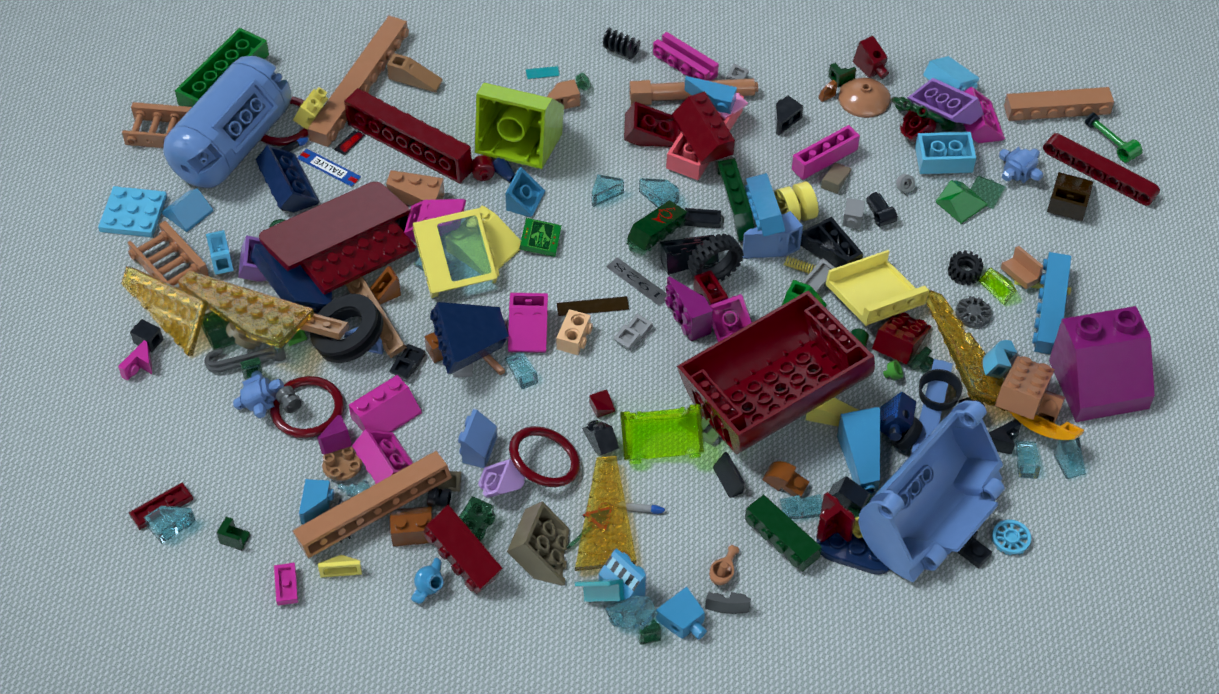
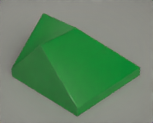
[936,180,988,224]

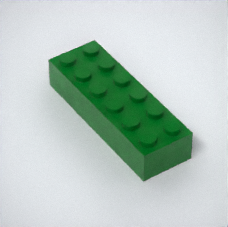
[174,28,269,107]

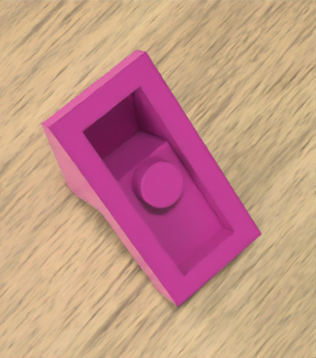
[118,340,152,381]

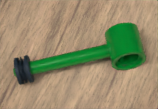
[1085,113,1143,163]

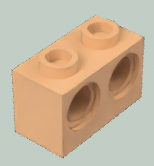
[556,309,593,355]

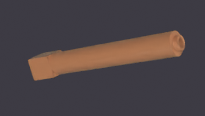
[629,78,758,105]

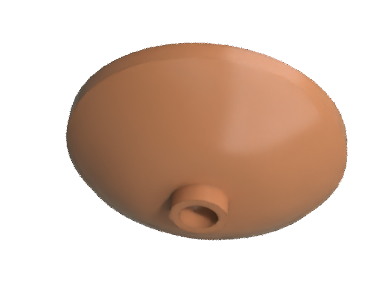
[838,78,891,118]

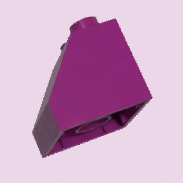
[1049,306,1155,422]

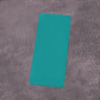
[526,66,560,79]

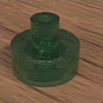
[576,72,591,91]

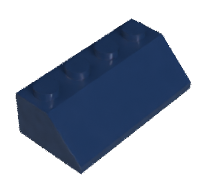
[255,145,320,213]

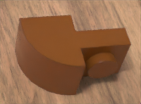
[762,461,809,499]

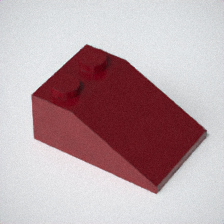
[624,101,681,147]

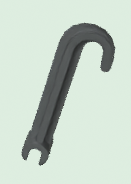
[204,341,286,373]

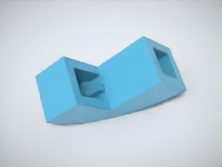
[983,340,1017,379]

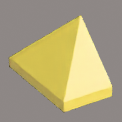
[318,555,362,578]

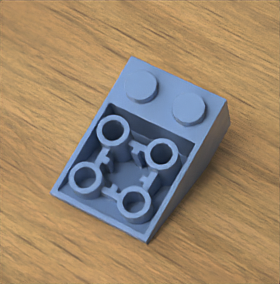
[742,211,803,258]

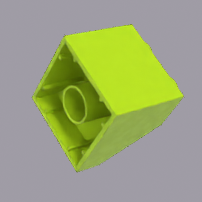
[475,82,564,169]

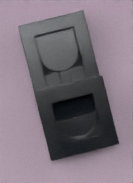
[389,344,426,379]

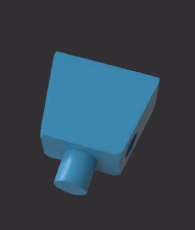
[656,587,707,639]

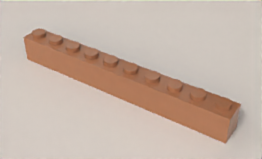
[308,15,409,147]

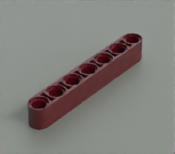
[1043,133,1160,206]

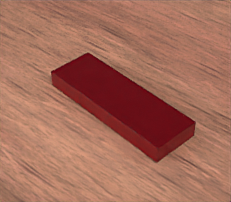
[129,482,193,530]

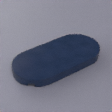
[816,532,891,575]

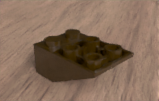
[1047,172,1094,221]

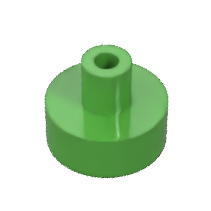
[883,360,903,381]

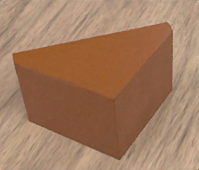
[370,266,401,304]

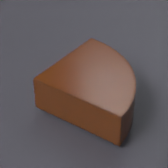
[818,80,837,102]

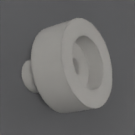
[896,174,915,193]

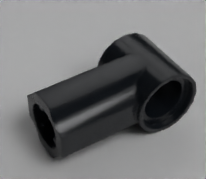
[866,192,898,227]

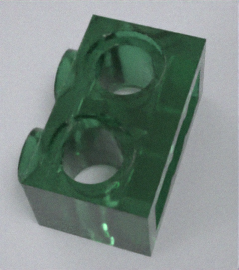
[459,496,496,542]

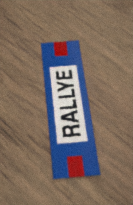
[297,148,361,187]

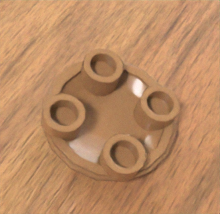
[322,446,362,481]

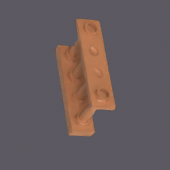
[122,102,192,148]
[127,221,209,298]

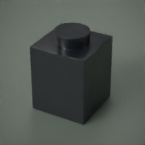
[130,319,164,353]

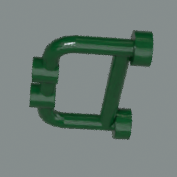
[891,96,956,131]

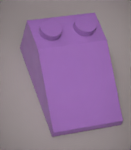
[238,235,267,281]

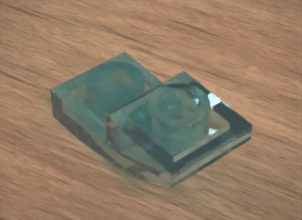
[780,494,822,519]

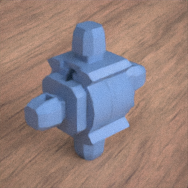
[999,147,1043,183]
[233,371,284,418]

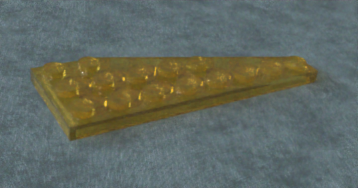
[178,270,314,348]
[926,290,1008,411]

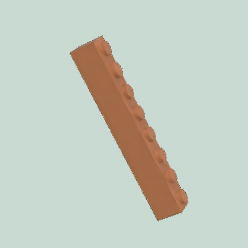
[293,451,452,559]

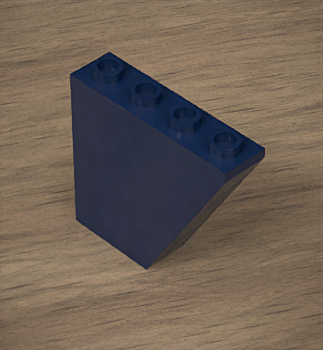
[251,244,333,314]
[430,302,509,374]

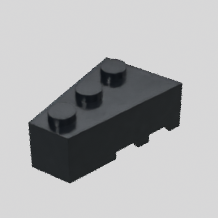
[800,216,863,268]
[660,235,719,275]

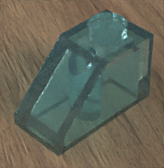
[639,178,680,208]

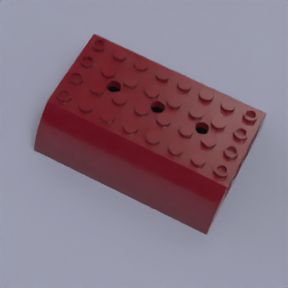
[677,291,875,455]

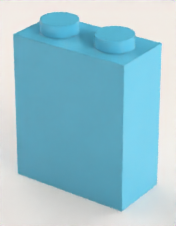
[923,56,980,91]

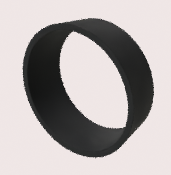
[919,369,963,411]

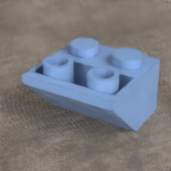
[458,409,498,468]

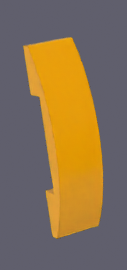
[1009,411,1084,440]

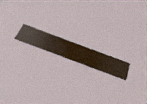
[557,296,629,316]

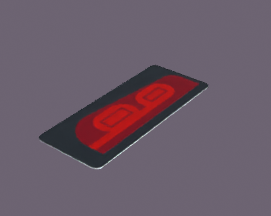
[334,129,366,155]

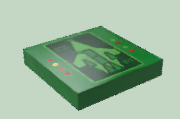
[519,218,562,257]

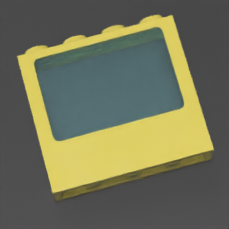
[413,208,499,298]

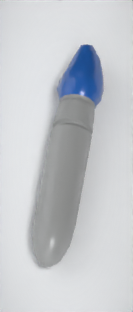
[615,503,665,514]

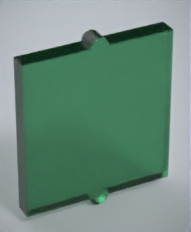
[970,175,1005,209]

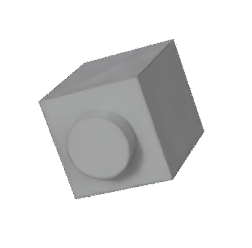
[842,198,865,229]

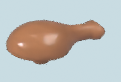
[709,545,739,585]

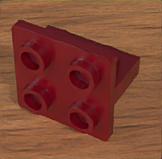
[816,492,855,543]

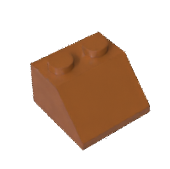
[390,506,432,546]

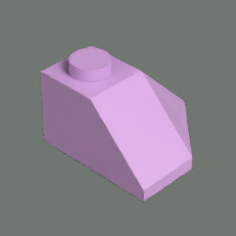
[478,459,525,498]

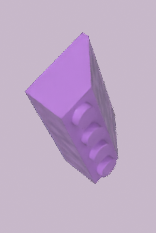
[907,78,984,125]

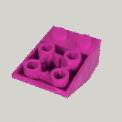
[404,199,466,244]
[508,293,548,353]

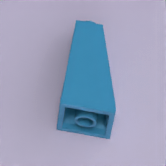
[837,407,880,494]

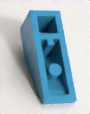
[684,76,737,114]

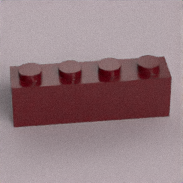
[672,92,735,165]
[423,505,503,594]

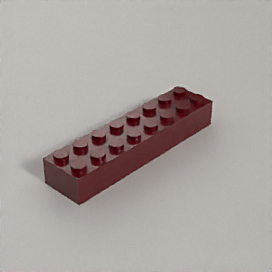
[344,88,472,184]

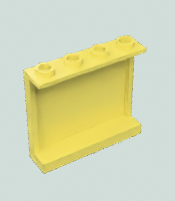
[825,250,929,326]

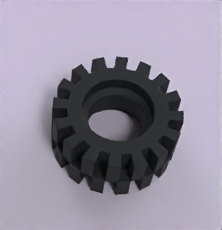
[948,250,983,286]

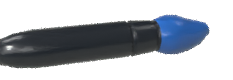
[280,137,309,152]

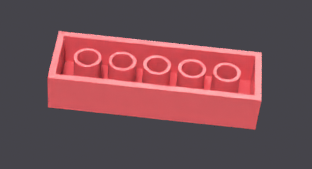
[666,95,744,180]

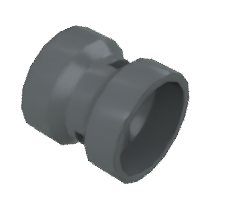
[276,386,302,413]

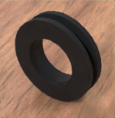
[310,294,383,363]

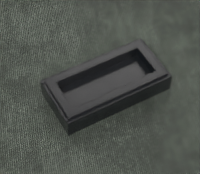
[684,208,721,228]

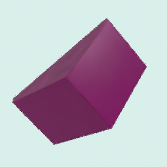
[317,415,352,455]

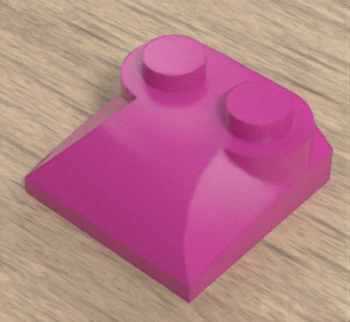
[710,294,752,342]

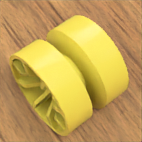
[774,181,818,222]

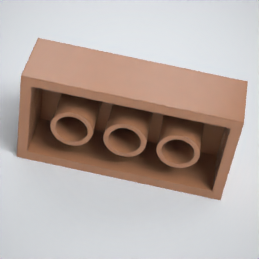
[995,356,1055,420]

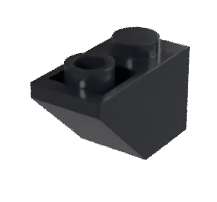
[582,420,619,455]

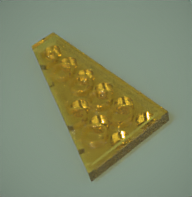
[121,266,208,356]
[575,456,637,571]

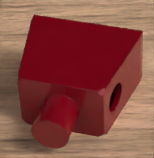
[852,35,889,79]

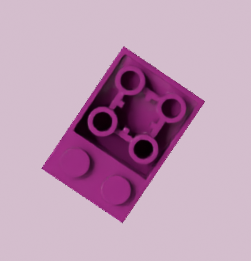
[665,276,713,341]

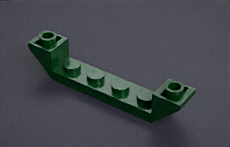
[714,156,755,243]

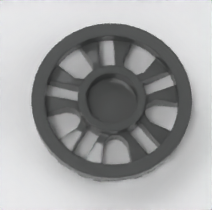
[956,296,992,328]

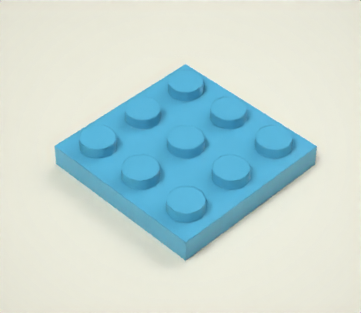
[98,186,167,237]

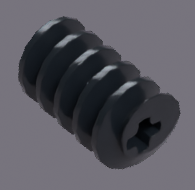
[603,27,640,59]

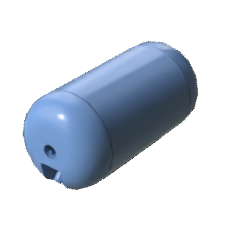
[163,56,291,188]

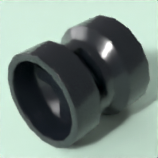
[427,487,452,508]

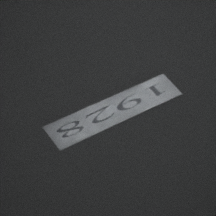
[606,257,666,306]

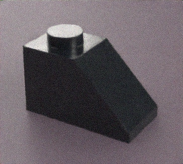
[775,95,803,136]

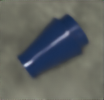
[493,157,515,183]

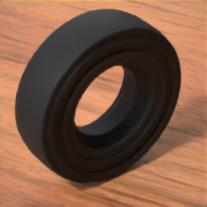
[891,417,923,450]

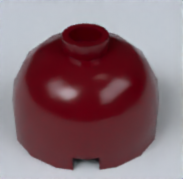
[900,109,936,143]

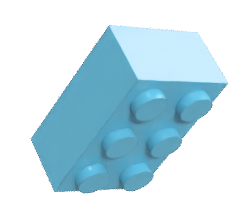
[915,132,976,174]

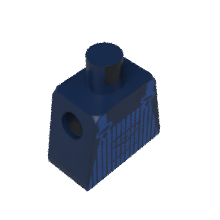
[879,392,916,441]

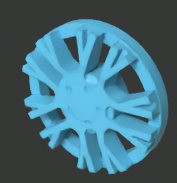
[992,520,1031,556]

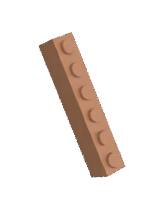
[1004,87,1114,121]

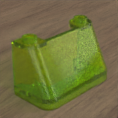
[620,404,705,464]

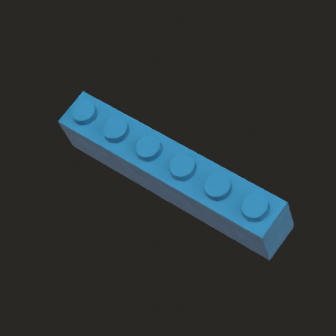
[744,173,785,237]
[1032,252,1071,354]

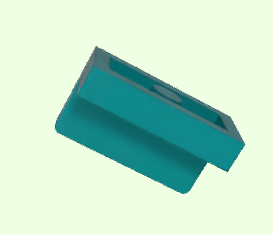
[575,579,624,602]

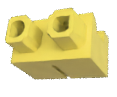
[293,87,329,130]

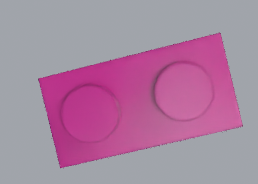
[274,563,298,606]

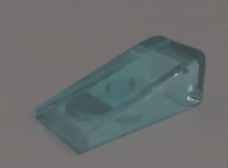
[505,352,539,389]
[1016,441,1040,479]

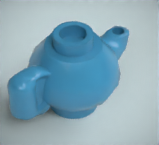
[411,557,443,604]

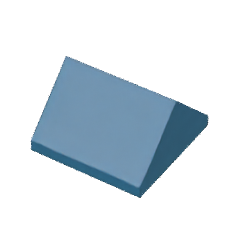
[505,167,545,217]
[161,188,213,232]

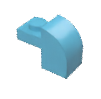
[206,230,234,275]

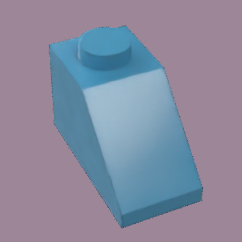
[299,479,334,524]

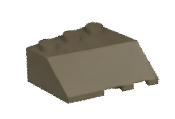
[507,501,569,586]

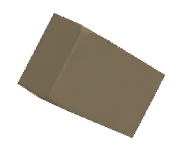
[821,162,852,194]

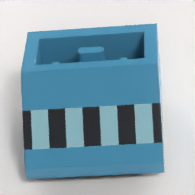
[598,548,646,611]

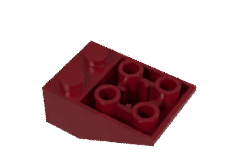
[872,312,932,365]

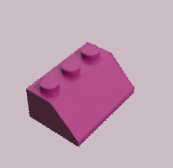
[962,86,1005,143]
[349,375,422,432]
[352,429,413,484]

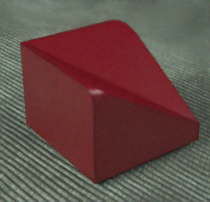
[589,389,615,418]

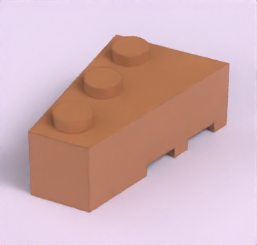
[386,170,445,206]

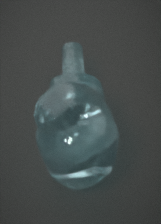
[338,479,371,497]

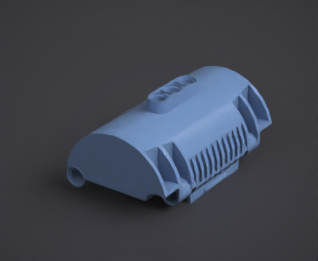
[858,401,1005,582]

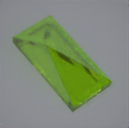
[978,267,1017,305]

